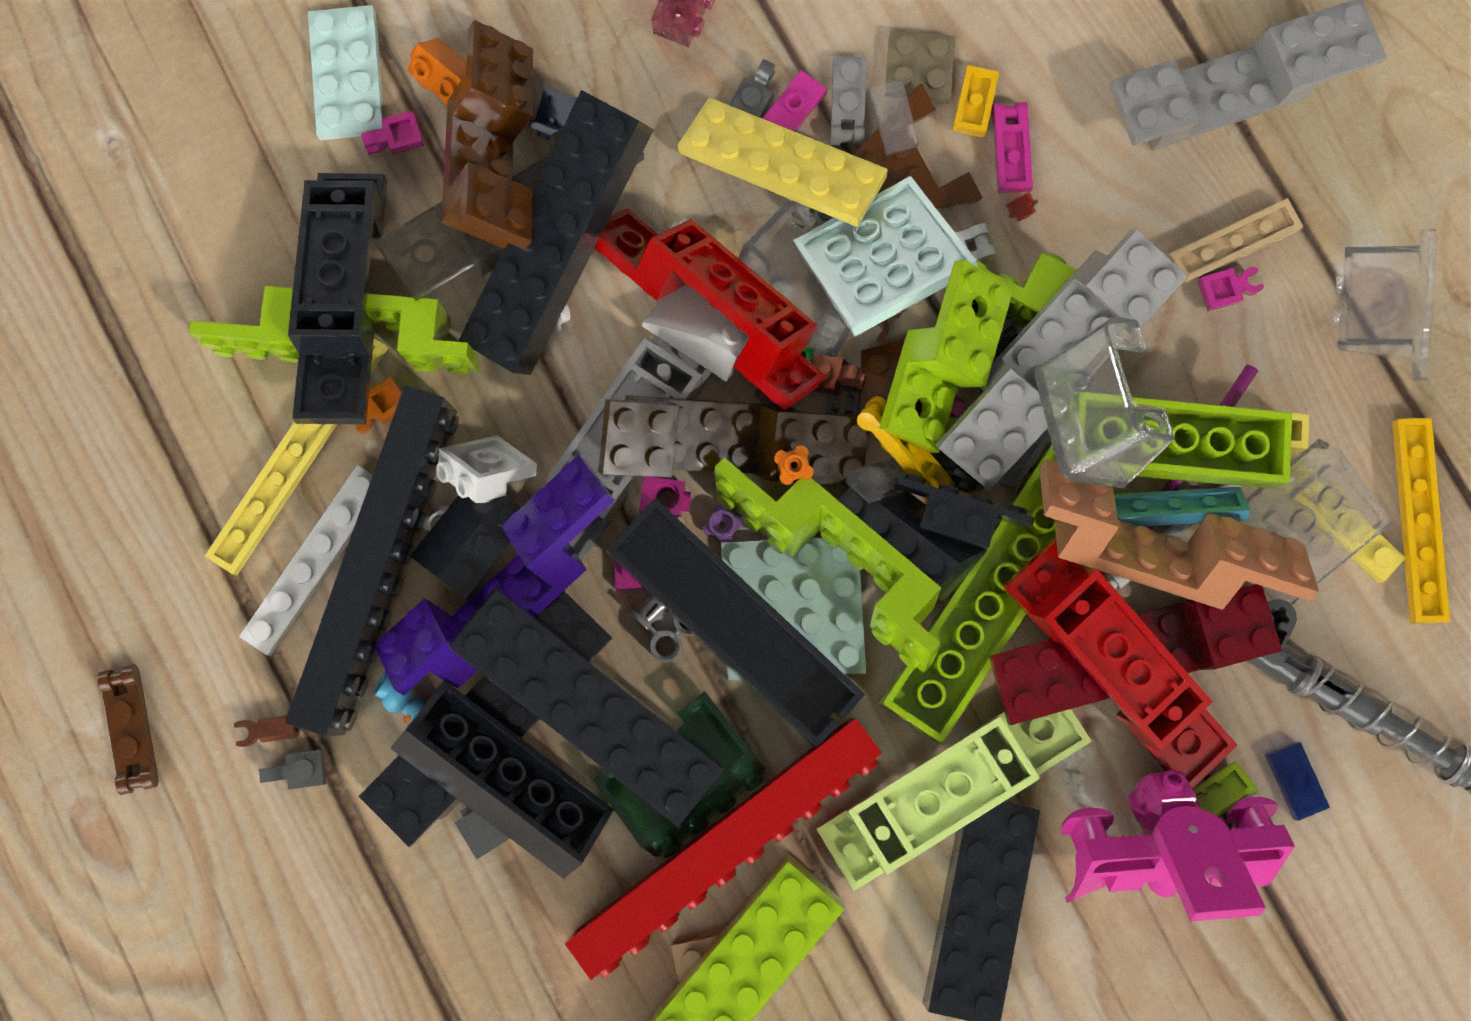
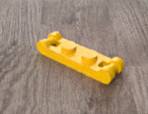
[857,396,953,504]

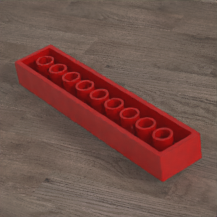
[565,718,882,980]

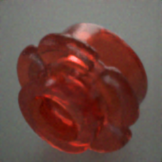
[1006,192,1038,222]

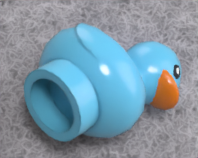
[374,671,425,724]

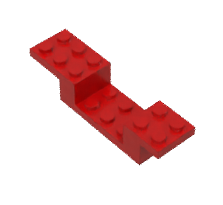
[594,208,826,411]
[1002,539,1238,789]

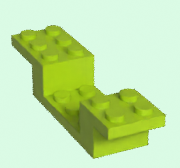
[188,285,480,376]
[715,458,941,673]

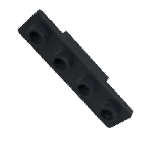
[894,474,1035,549]

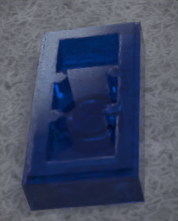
[1265,742,1330,821]

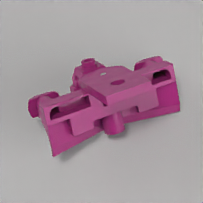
[1061,770,1295,922]

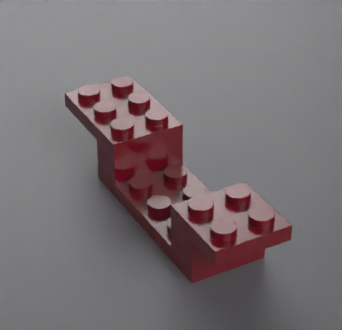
[989,584,1282,725]

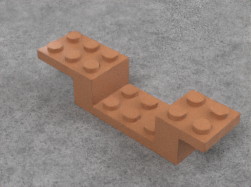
[1039,459,1319,610]

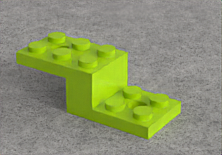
[946,253,1077,328]
[879,260,1014,453]

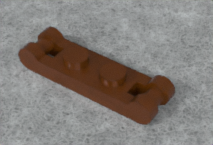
[97,664,159,795]

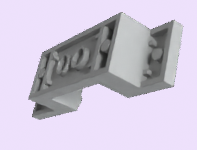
[1109,0,1387,151]
[936,228,1188,490]
[546,335,713,563]

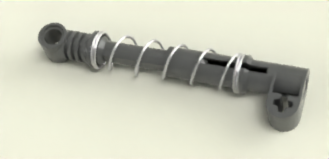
[1246,599,1471,792]

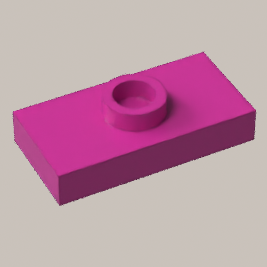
[762,70,827,132]

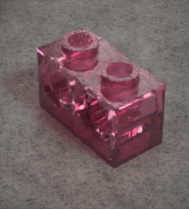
[651,0,715,48]

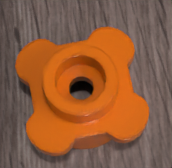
[774,445,814,485]

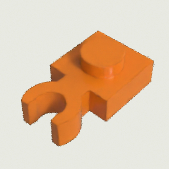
[356,376,402,434]

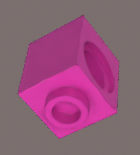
[639,476,691,517]

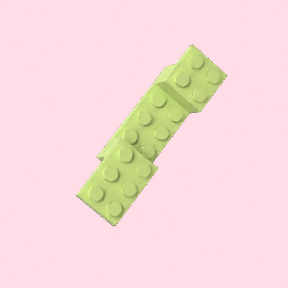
[816,709,1092,891]

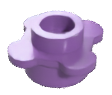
[702,505,743,544]

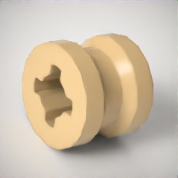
[716,228,743,261]

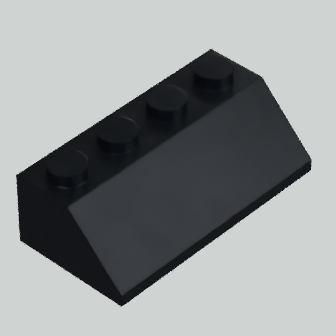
[838,472,988,604]

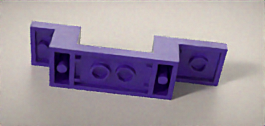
[374,454,615,696]

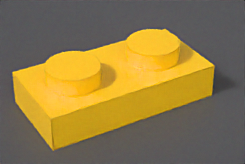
[952,65,999,138]

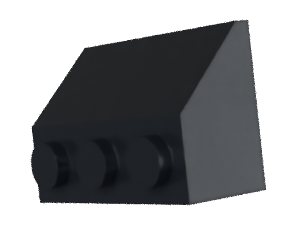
[410,495,521,599]

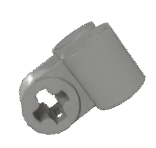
[630,594,695,663]

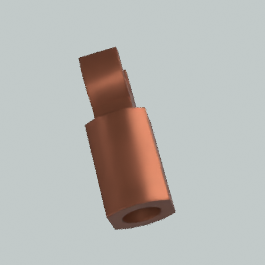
[234,715,300,747]

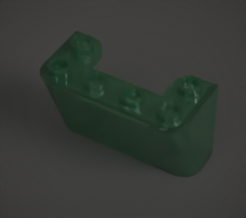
[593,691,765,858]

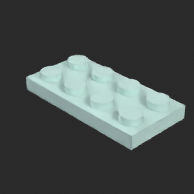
[308,5,384,140]

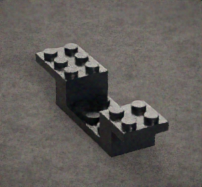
[288,173,387,424]
[358,591,613,847]

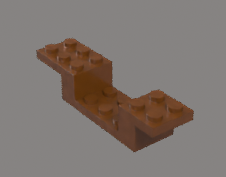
[441,20,533,250]

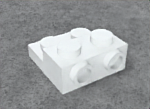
[436,435,537,503]

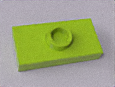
[1193,760,1258,818]

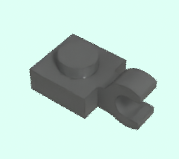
[730,59,775,118]
[259,749,327,790]

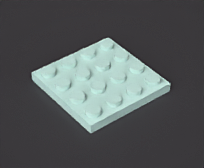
[793,176,978,336]
[721,538,866,681]

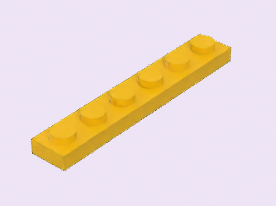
[1392,418,1451,624]

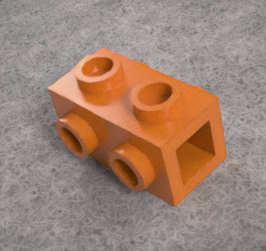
[407,38,467,106]

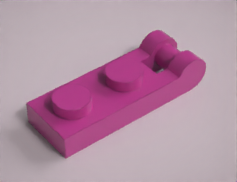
[991,102,1033,193]

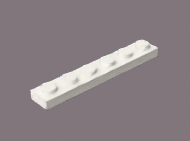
[239,465,373,656]

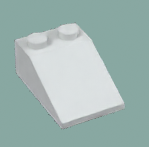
[642,285,749,381]

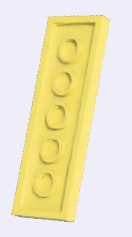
[678,97,888,227]

